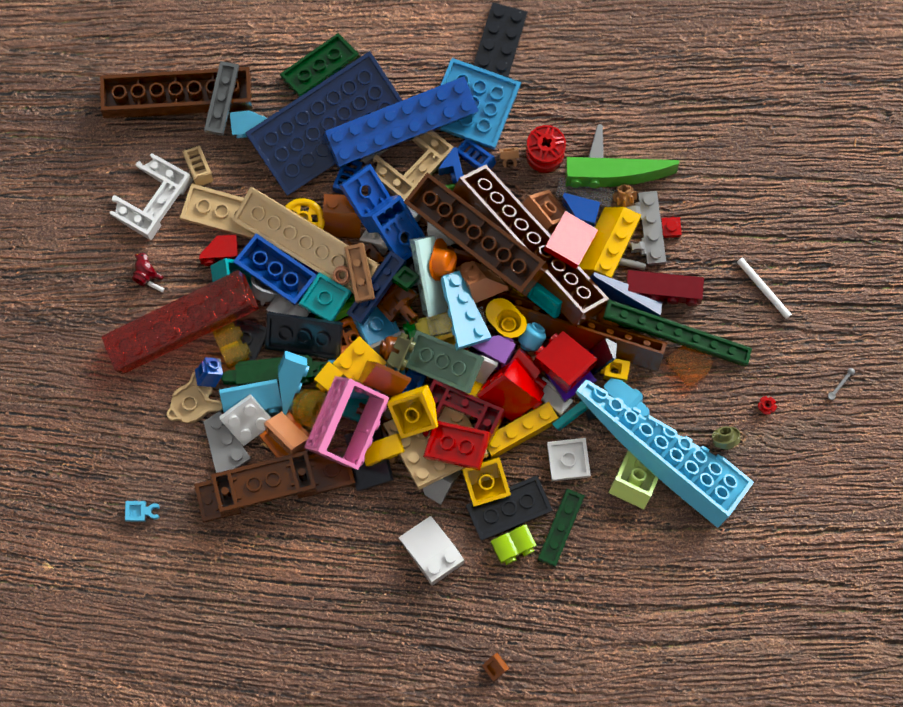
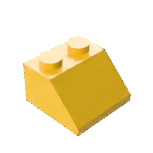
[387,385,438,439]
[462,457,511,506]

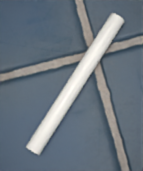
[737,258,792,319]

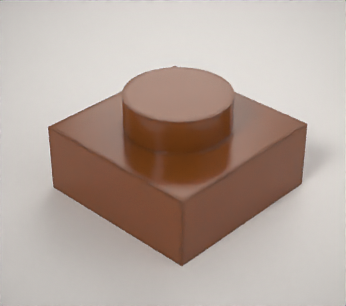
[482,653,509,682]

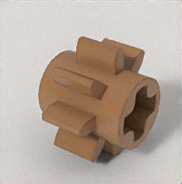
[613,184,637,208]

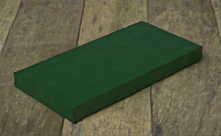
[279,33,360,97]

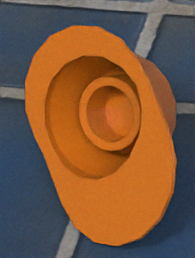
[429,238,457,281]

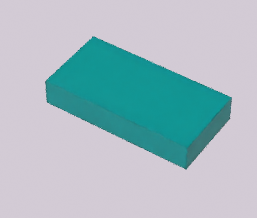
[527,282,562,319]
[552,401,589,431]

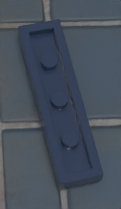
[346,251,408,325]

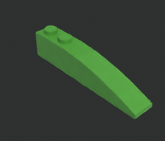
[565,157,679,188]

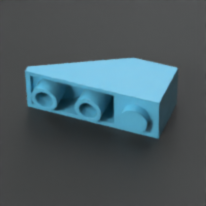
[230,110,267,138]
[278,351,309,415]

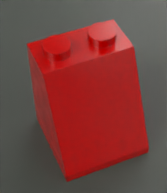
[534,331,597,394]
[477,359,545,421]

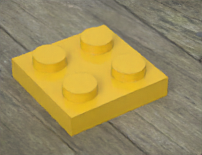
[332,336,386,385]

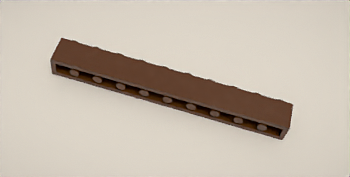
[477,291,667,371]

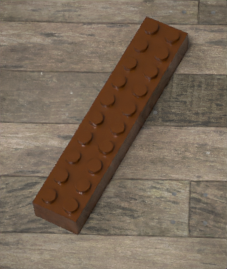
[453,165,609,327]

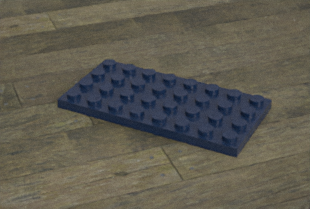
[245,51,403,196]

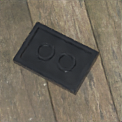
[344,425,394,491]

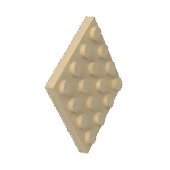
[383,407,488,490]

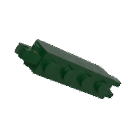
[221,355,327,386]

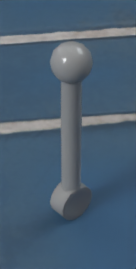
[828,368,855,400]

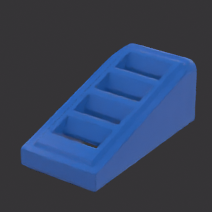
[457,139,496,169]
[332,161,363,195]

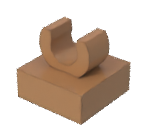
[499,147,519,167]

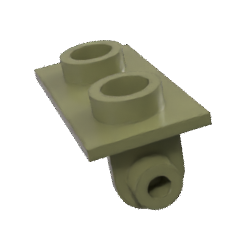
[386,332,416,372]

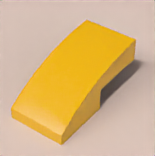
[364,434,405,466]

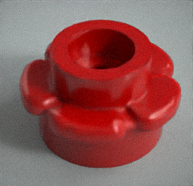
[758,396,777,415]

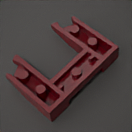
[422,379,506,447]

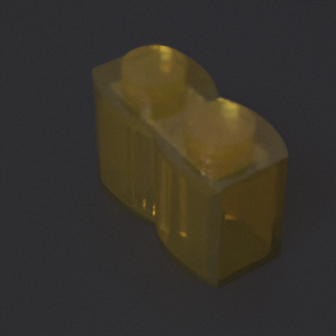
[212,322,251,369]

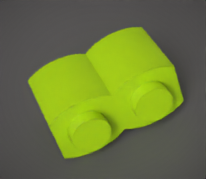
[491,524,537,565]

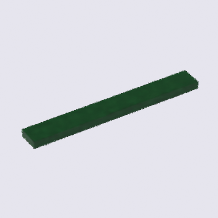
[602,300,752,367]

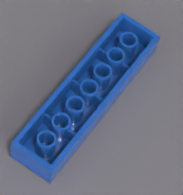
[324,76,478,168]

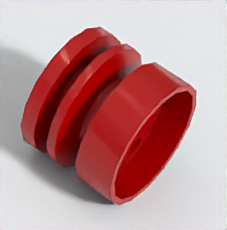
[526,125,566,173]

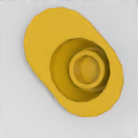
[485,298,527,338]

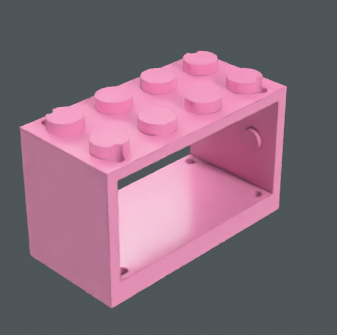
[304,376,389,470]

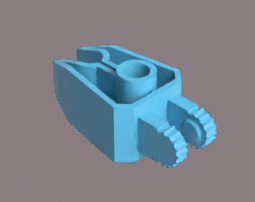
[603,378,650,417]

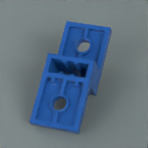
[339,164,425,261]

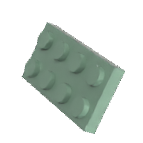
[405,330,484,394]

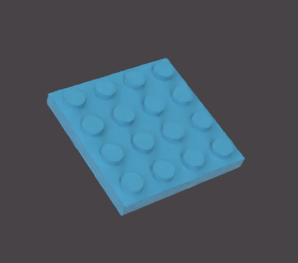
[438,58,521,150]

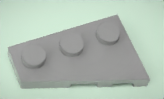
[204,411,251,473]

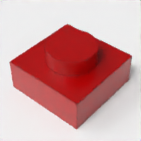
[661,217,682,238]

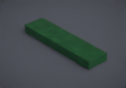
[537,489,585,568]

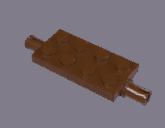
[343,239,419,325]

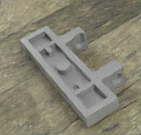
[626,191,666,266]

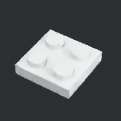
[219,394,271,446]
[547,438,591,481]

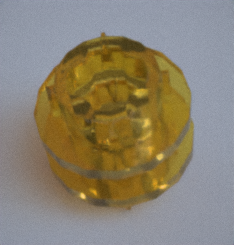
[291,388,327,428]

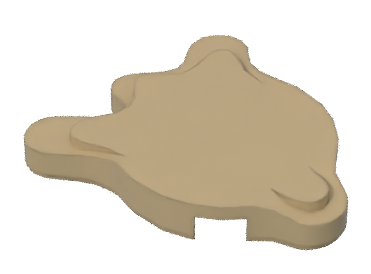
[167,372,223,423]

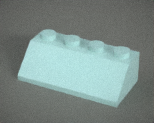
[409,235,448,317]

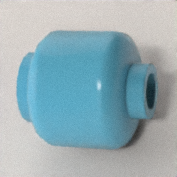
[518,322,546,352]

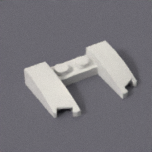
[110,154,193,240]

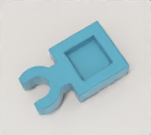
[125,501,160,522]

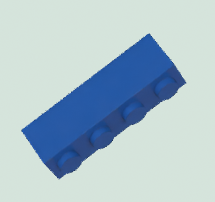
[233,233,317,305]

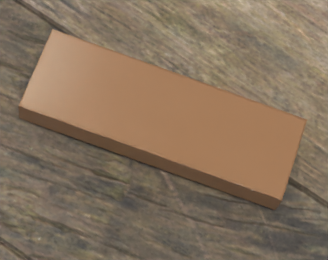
[344,243,376,303]

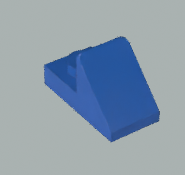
[438,147,463,184]

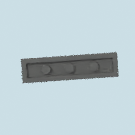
[204,61,239,136]

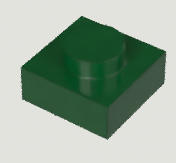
[392,265,419,292]

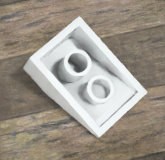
[398,516,464,586]

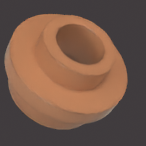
[333,266,351,285]

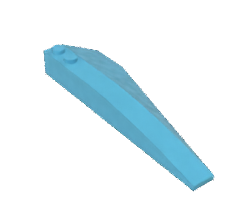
[575,380,754,528]

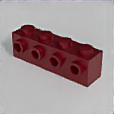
[626,270,704,306]

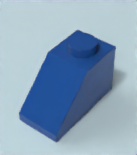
[562,193,600,227]

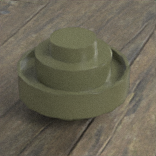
[712,426,741,450]

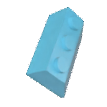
[219,379,283,416]

